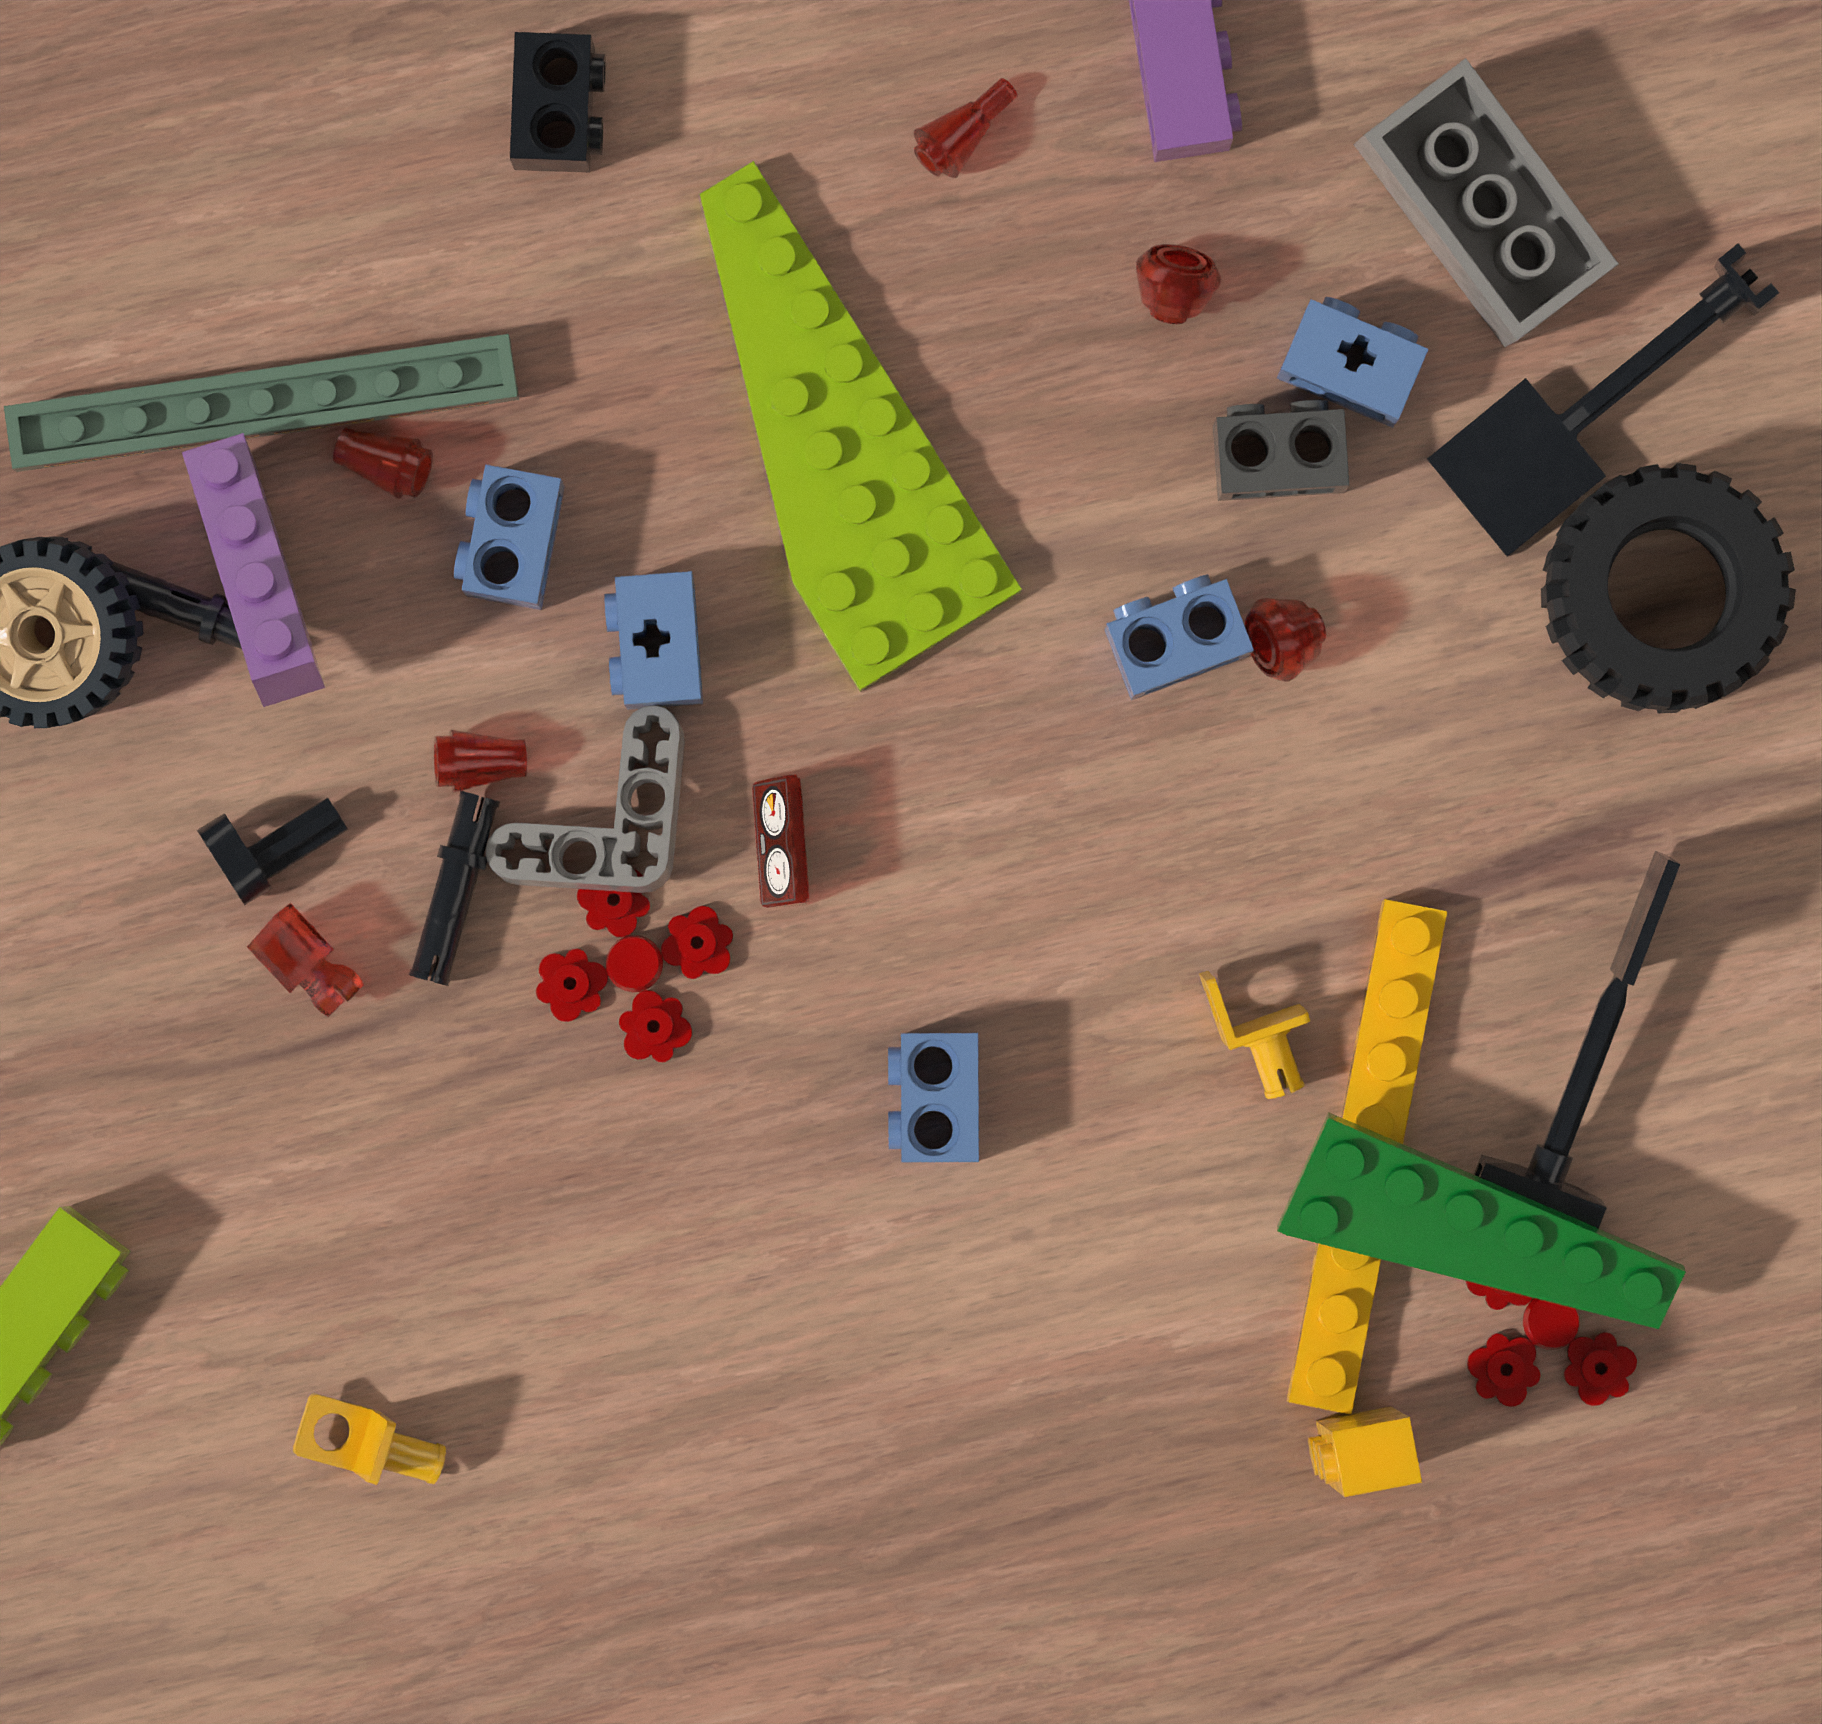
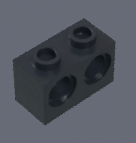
[510,32,606,173]

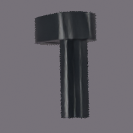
[197,797,348,906]

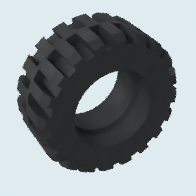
[1541,463,1796,714]

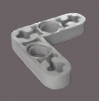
[486,705,685,893]

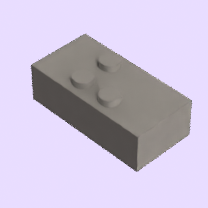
[1353,58,1619,347]

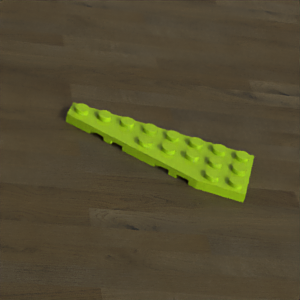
[700,161,1022,692]

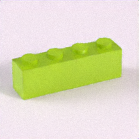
[0,1206,131,1447]

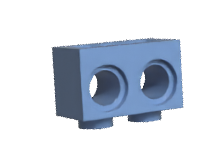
[454,464,565,610]
[1104,574,1254,701]
[888,1033,979,1162]

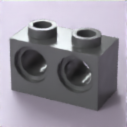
[1213,400,1350,501]

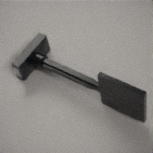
[1427,243,1779,557]
[1474,851,1680,1229]

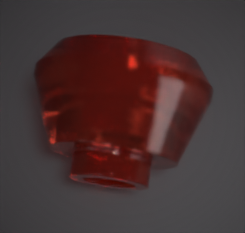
[1136,244,1222,324]
[1244,598,1326,682]

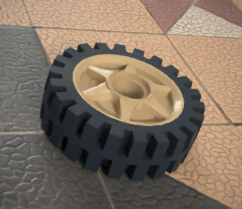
[0,536,144,728]

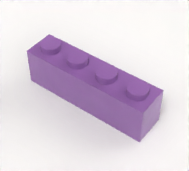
[1129,0,1242,162]
[182,433,325,707]

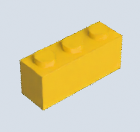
[1308,1406,1422,1497]

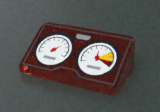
[752,775,810,908]

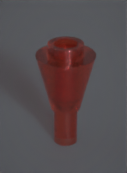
[914,78,1018,178]

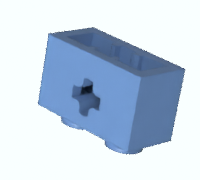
[1277,297,1428,428]
[604,571,703,710]

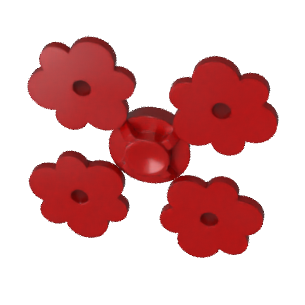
[536,869,733,1063]
[1465,1281,1637,1407]

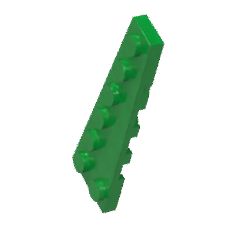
[1277,1112,1686,1329]

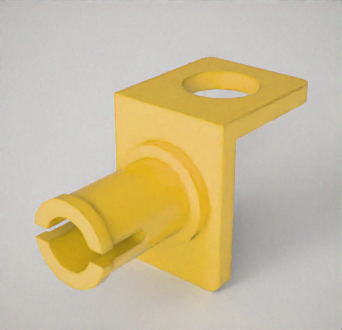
[1199,971,1311,1099]
[293,1393,446,1485]

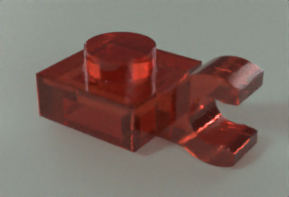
[247,903,364,1017]

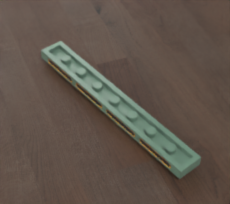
[4,334,519,472]

